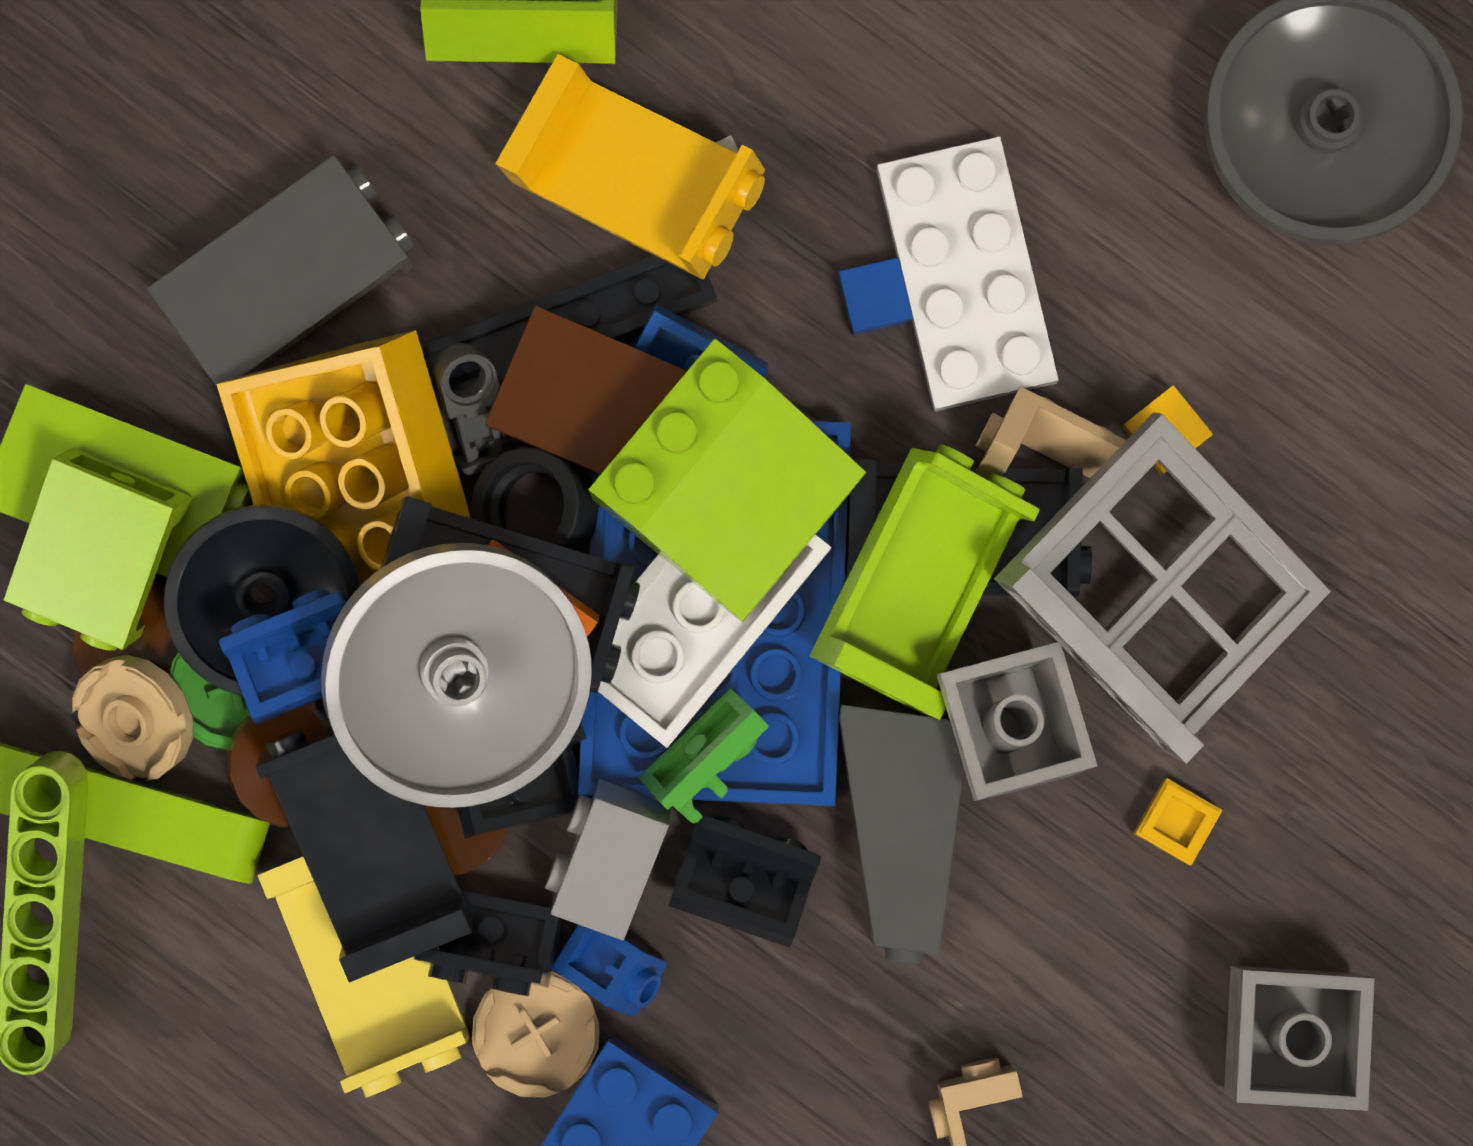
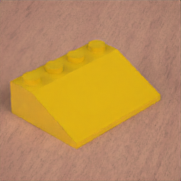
[217,330,470,586]

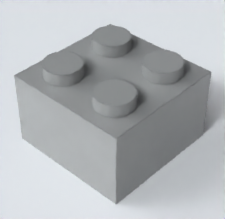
[1224,965,1375,1111]

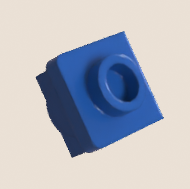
[552,925,667,1017]

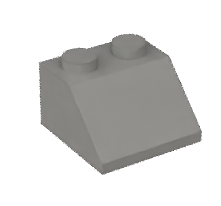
[937,642,1098,801]

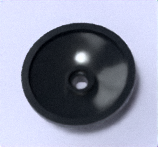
[164,504,360,696]

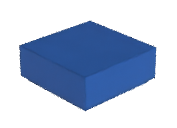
[838,257,914,335]

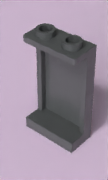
[146,155,415,387]

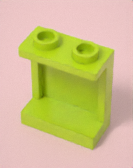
[4,448,192,651]

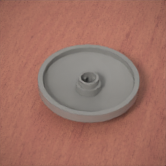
[321,543,591,808]

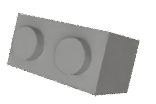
[545,779,671,941]

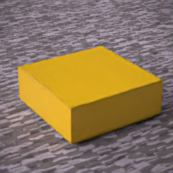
[1121,385,1213,475]
[1133,778,1223,866]

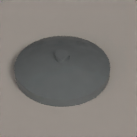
[1204,0,1463,245]

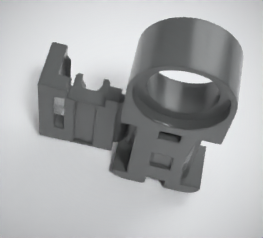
[432,343,524,475]

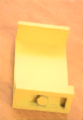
[258,857,471,1098]

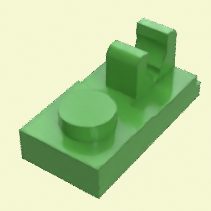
[639,688,770,823]

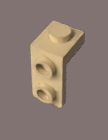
[975,386,1126,480]
[929,1058,1023,1146]

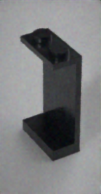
[255,718,473,983]

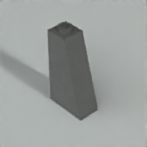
[839,705,964,965]

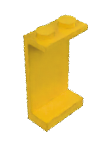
[495,54,765,280]

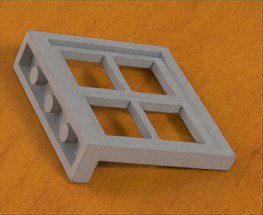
[994,412,1331,764]

